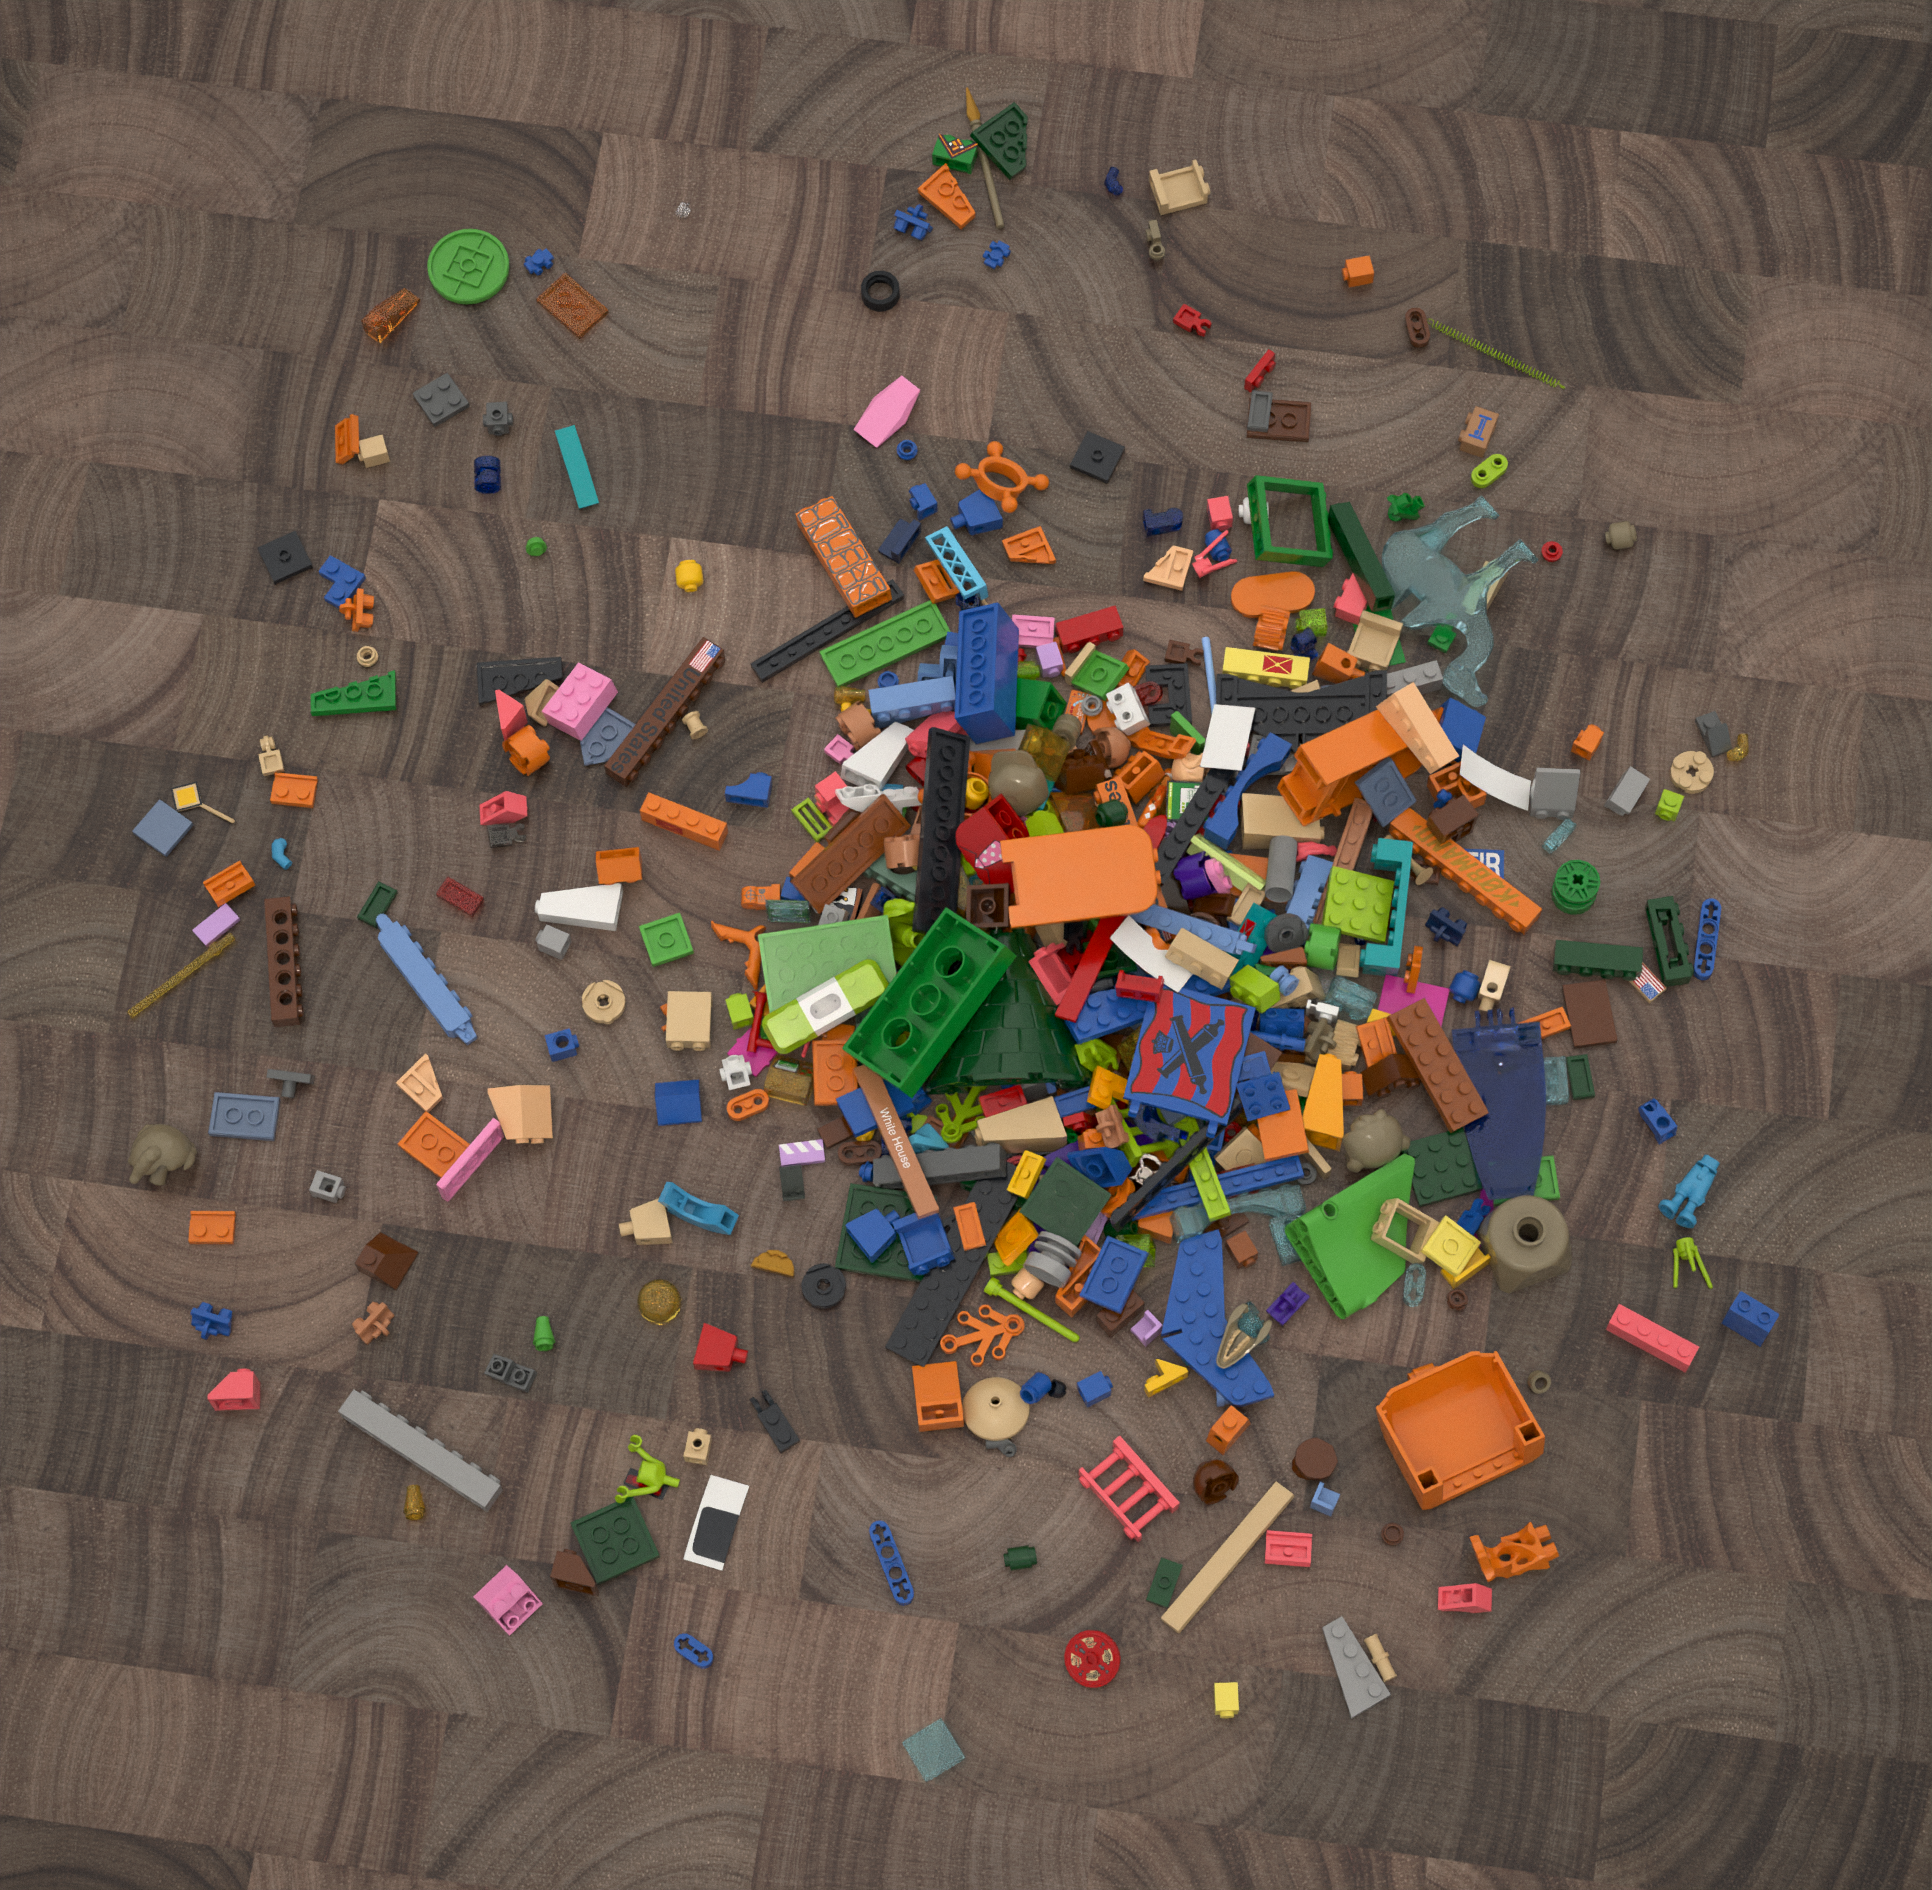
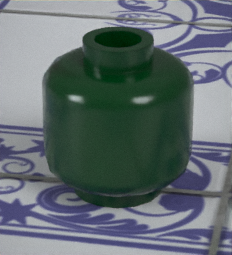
[1095,799,1128,828]

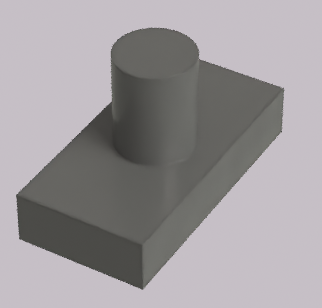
[267,1069,315,1098]

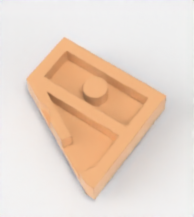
[1143,546,1193,591]
[396,1053,443,1113]

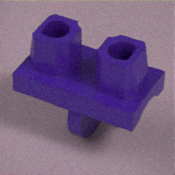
[1266,1282,1310,1327]

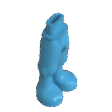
[1658,1155,1720,1228]

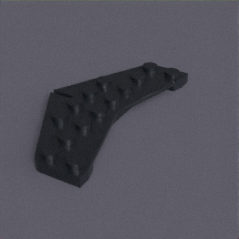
[1216,670,1387,753]

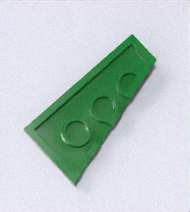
[311,670,396,716]

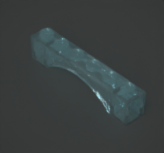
[1169,1184,1306,1243]

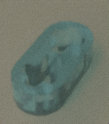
[1542,818,1577,854]
[1403,1263,1426,1307]

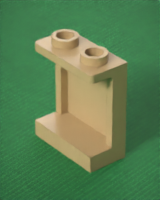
[1149,160,1210,215]
[1347,610,1403,672]
[666,991,713,1051]

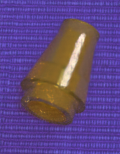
[834,685,865,706]
[403,1485,426,1520]

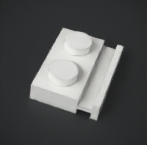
[1305,999,1339,1025]

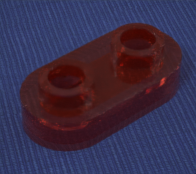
[1133,681,1163,707]

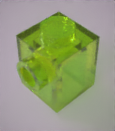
[1295,608,1328,638]

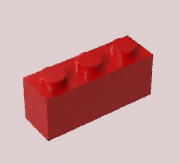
[1055,605,1123,654]

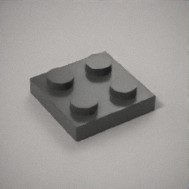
[412,373,470,427]

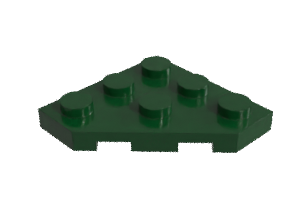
[970,102,1028,180]

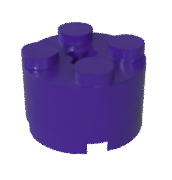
[1174,851,1217,900]

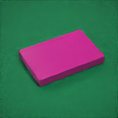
[1378,975,1449,1026]

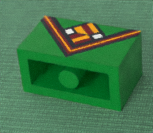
[932,134,978,174]

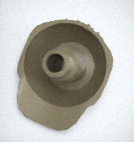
[988,750,1049,817]

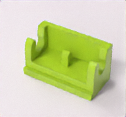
[1075,1038,1119,1072]

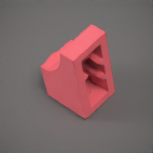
[1438,1583,1492,1613]

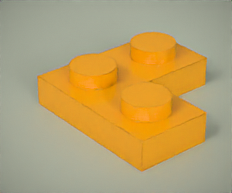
[1087,1065,1131,1110]

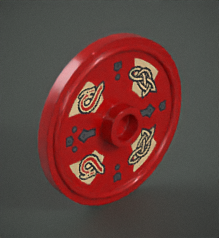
[1064,1630,1121,1688]

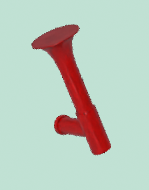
[747,991,775,1053]

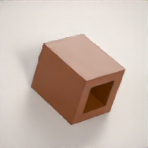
[1225,1231,1258,1269]

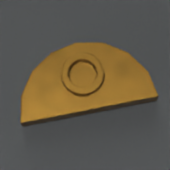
[751,1250,795,1278]

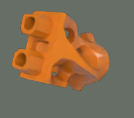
[1470,1522,1559,1582]

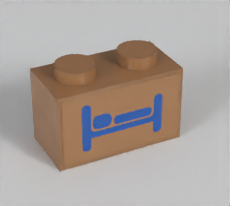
[1458,406,1499,458]

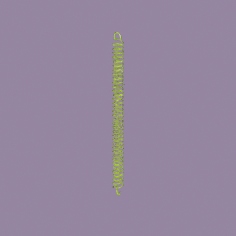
[1427,318,1565,389]

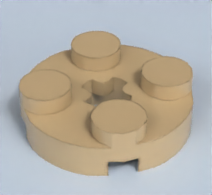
[1670,751,1714,794]
[582,980,626,1025]

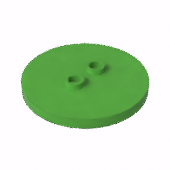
[427,229,510,304]

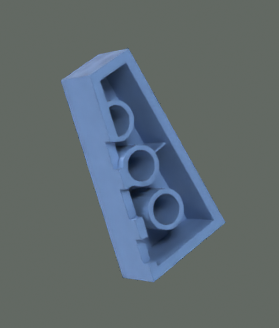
[868,676,956,729]
[1283,855,1333,946]

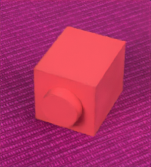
[1207,496,1233,531]

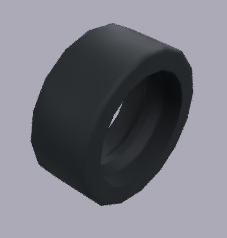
[861,270,900,312]

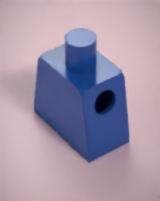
[950,489,1003,535]
[845,1209,901,1263]

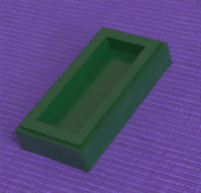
[357,881,398,929]
[1565,1054,1595,1100]

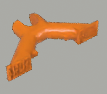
[711,921,766,990]

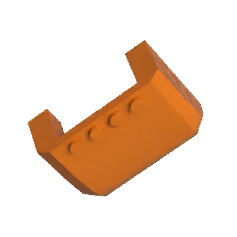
[1376,1351,1545,1510]

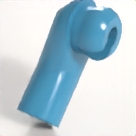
[272,838,292,870]

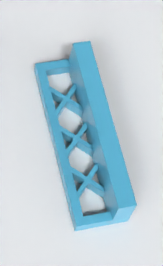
[925,526,988,600]

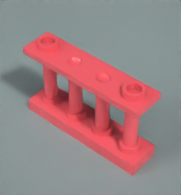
[1078,1436,1180,1542]

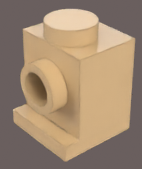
[683,1428,712,1465]

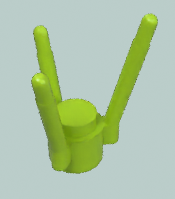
[1673,1237,1713,1289]

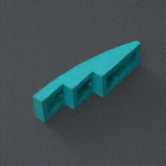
[555,425,599,509]

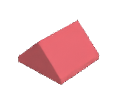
[495,690,528,741]

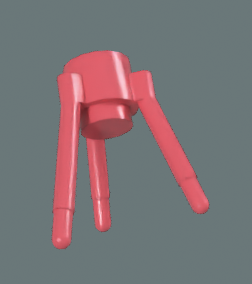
[1192,530,1237,578]

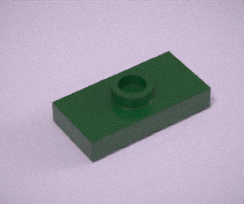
[1146,1557,1183,1609]

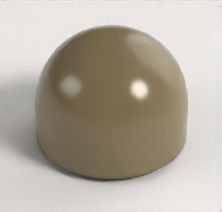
[1527,1370,1551,1394]

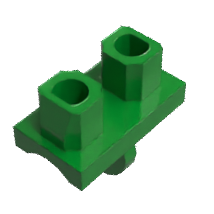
[1387,493,1425,522]

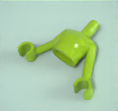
[615,1435,680,1503]

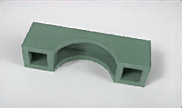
[862,852,917,902]

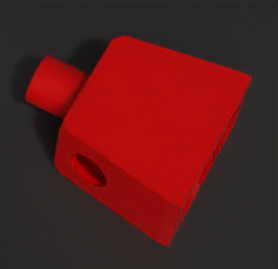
[693,1323,748,1372]

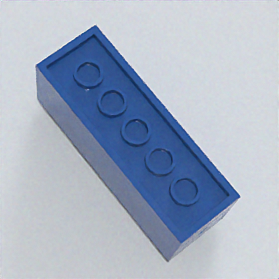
[955,602,1019,744]

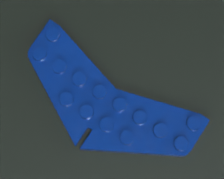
[1161,1229,1274,1407]

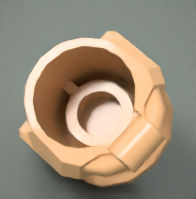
[1171,751,1211,783]

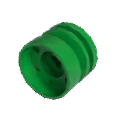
[1551,860,1600,915]

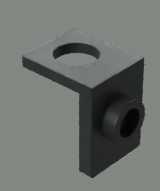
[779,1164,805,1201]

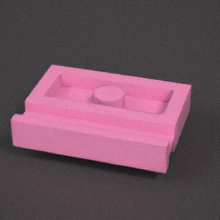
[1012,615,1055,648]

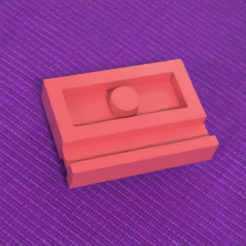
[1265,1530,1312,1567]

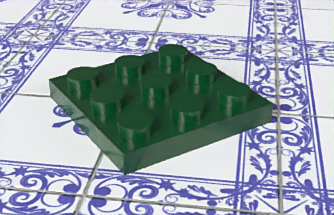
[1401,1127,1483,1208]
[1019,1157,1112,1246]
[570,1497,660,1585]

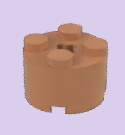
[835,700,881,751]
[883,834,920,868]

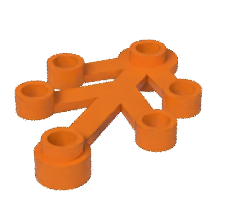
[940,1304,1024,1367]

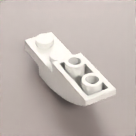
[835,784,922,814]

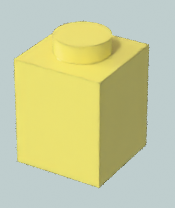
[1214,1682,1239,1718]

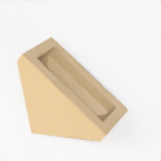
[525,679,559,727]

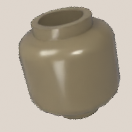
[1605,521,1637,550]

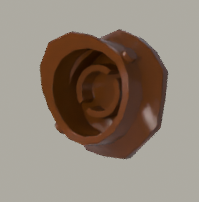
[1292,1437,1338,1481]

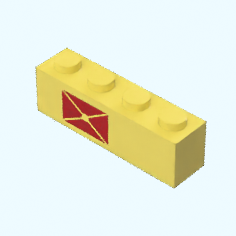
[1222,647,1310,690]

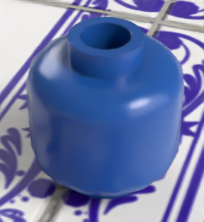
[1449,970,1481,1004]

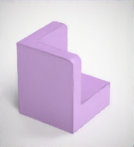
[1130,1310,1163,1347]

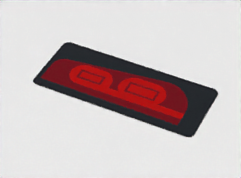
[624,1468,669,1500]

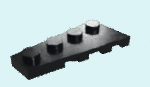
[477,657,563,705]

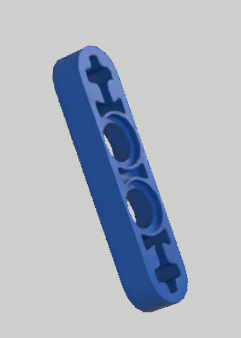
[1693,898,1721,980]
[869,1520,914,1606]

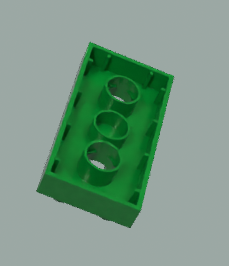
[842,907,1017,1098]

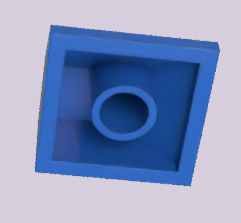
[1067,1147,1132,1188]

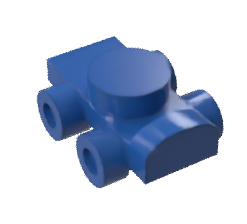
[983,241,1011,269]
[523,248,554,276]

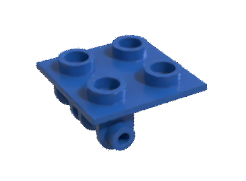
[1236,1071,1290,1121]

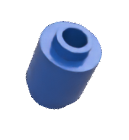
[1205,529,1232,562]
[1020,1372,1052,1404]

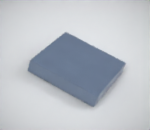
[132,799,193,857]

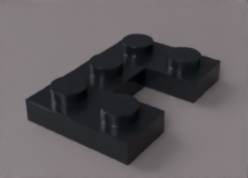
[1145,663,1192,727]

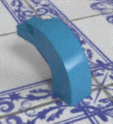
[658,1182,739,1235]

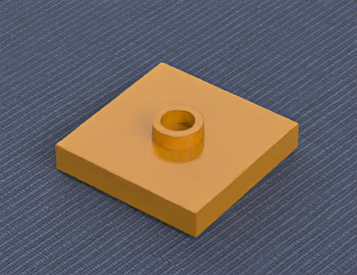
[994,1210,1039,1267]

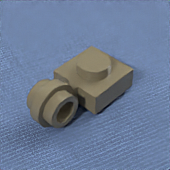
[1145,219,1165,260]

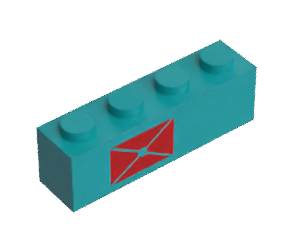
[1226,902,1277,977]

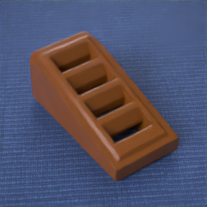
[1259,947,1307,969]

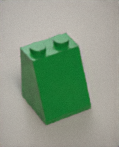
[1015,678,1067,739]

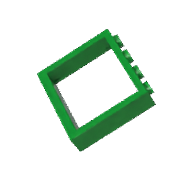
[1247,475,1333,567]

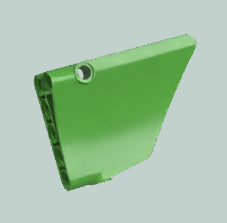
[1285,1154,1415,1319]

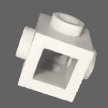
[719,1055,752,1090]

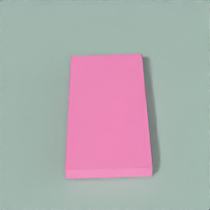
[436,1118,504,1202]

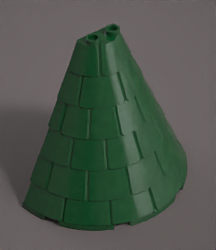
[925,929,1093,1095]

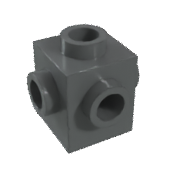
[483,402,513,436]

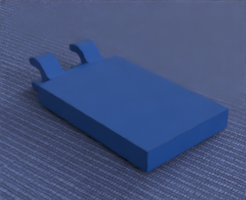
[836,1078,926,1138]

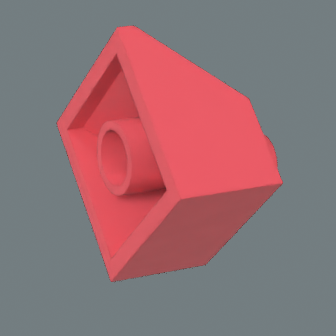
[208,1369,260,1411]

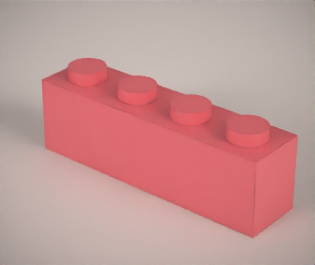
[1606,1304,1699,1373]

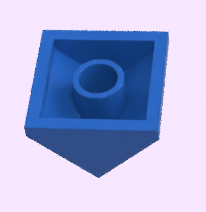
[655,1079,702,1126]

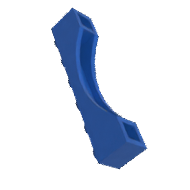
[1203,732,1292,850]

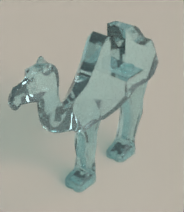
[1382,495,1539,707]

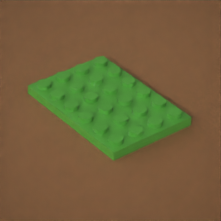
[758,915,897,1013]

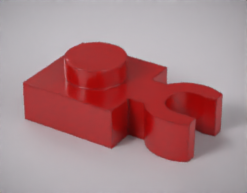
[1173,304,1212,337]

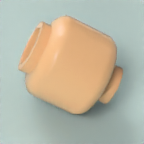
[1011,1267,1044,1300]

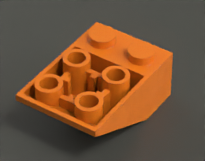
[912,1361,964,1432]

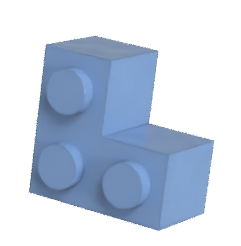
[917,645,958,690]

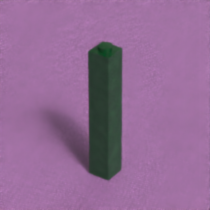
[1328,502,1395,612]

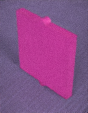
[727,1027,778,1077]

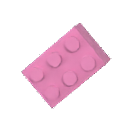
[542,662,618,741]

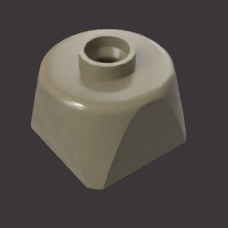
[1475,1195,1572,1294]

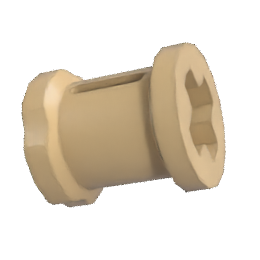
[682,711,708,739]

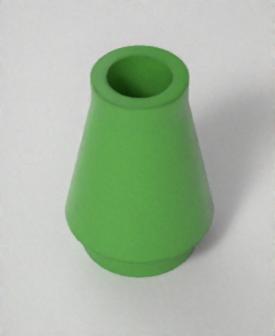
[533,1316,555,1351]

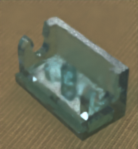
[1539,1056,1569,1106]

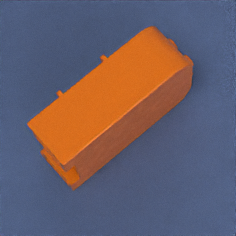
[1277,709,1423,826]
[1000,825,1161,930]

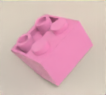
[473,1565,543,1636]

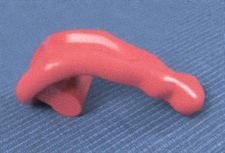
[1296,841,1337,862]

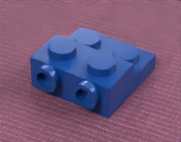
[1259,1008,1304,1038]

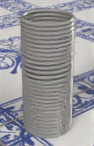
[1265,835,1298,903]

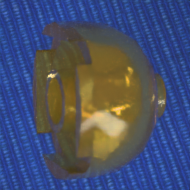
[637,1279,682,1325]

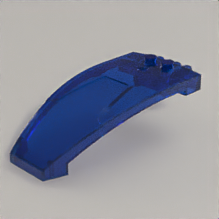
[1452,1007,1546,1200]

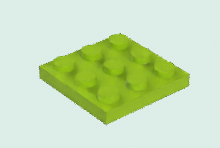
[1321,866,1394,944]

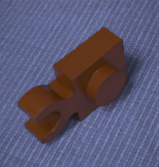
[1165,639,1204,666]

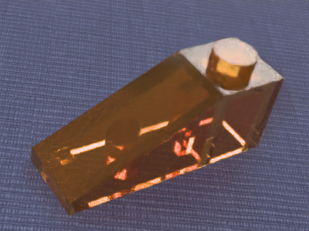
[361,288,420,343]

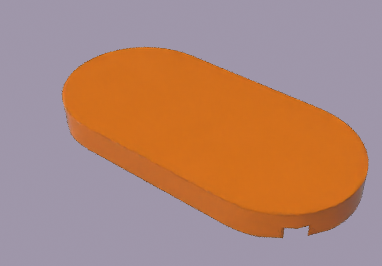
[1231,571,1315,618]

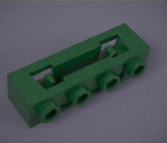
[1645,896,1694,987]

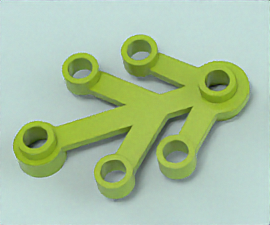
[935,1086,988,1143]

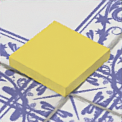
[1420,1216,1481,1277]

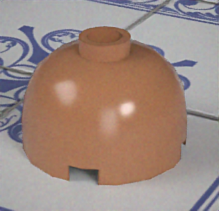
[1092,727,1131,769]

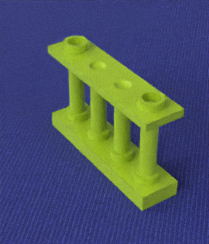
[1096,1097,1180,1168]

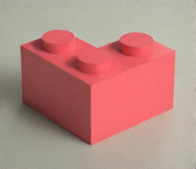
[814,771,862,827]

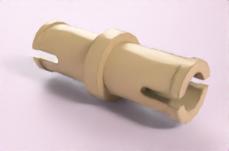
[1364,1634,1397,1682]

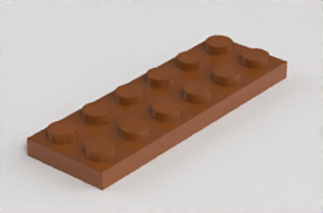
[790,794,911,914]
[1386,998,1489,1133]

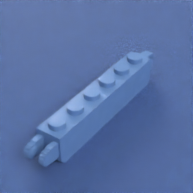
[1129,904,1257,955]
[376,914,477,1045]

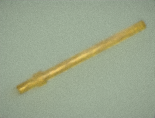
[127,932,235,1018]

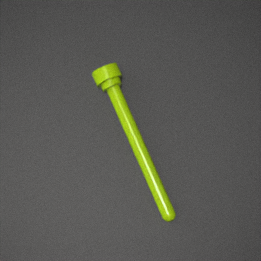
[984,1277,1080,1342]

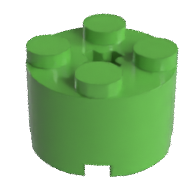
[1304,923,1341,971]

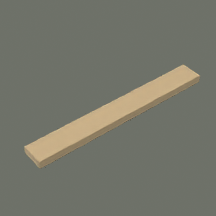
[1161,1482,1294,1633]

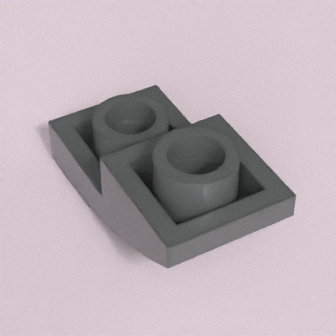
[484,1353,537,1393]

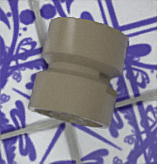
[1049,714,1082,752]

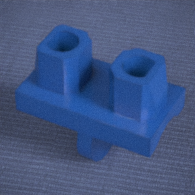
[894,204,933,241]
[190,1302,232,1340]

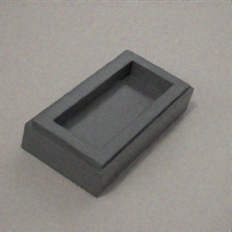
[1247,390,1273,433]

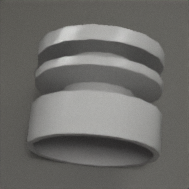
[1023,1231,1082,1288]

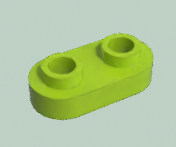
[1471,454,1508,488]

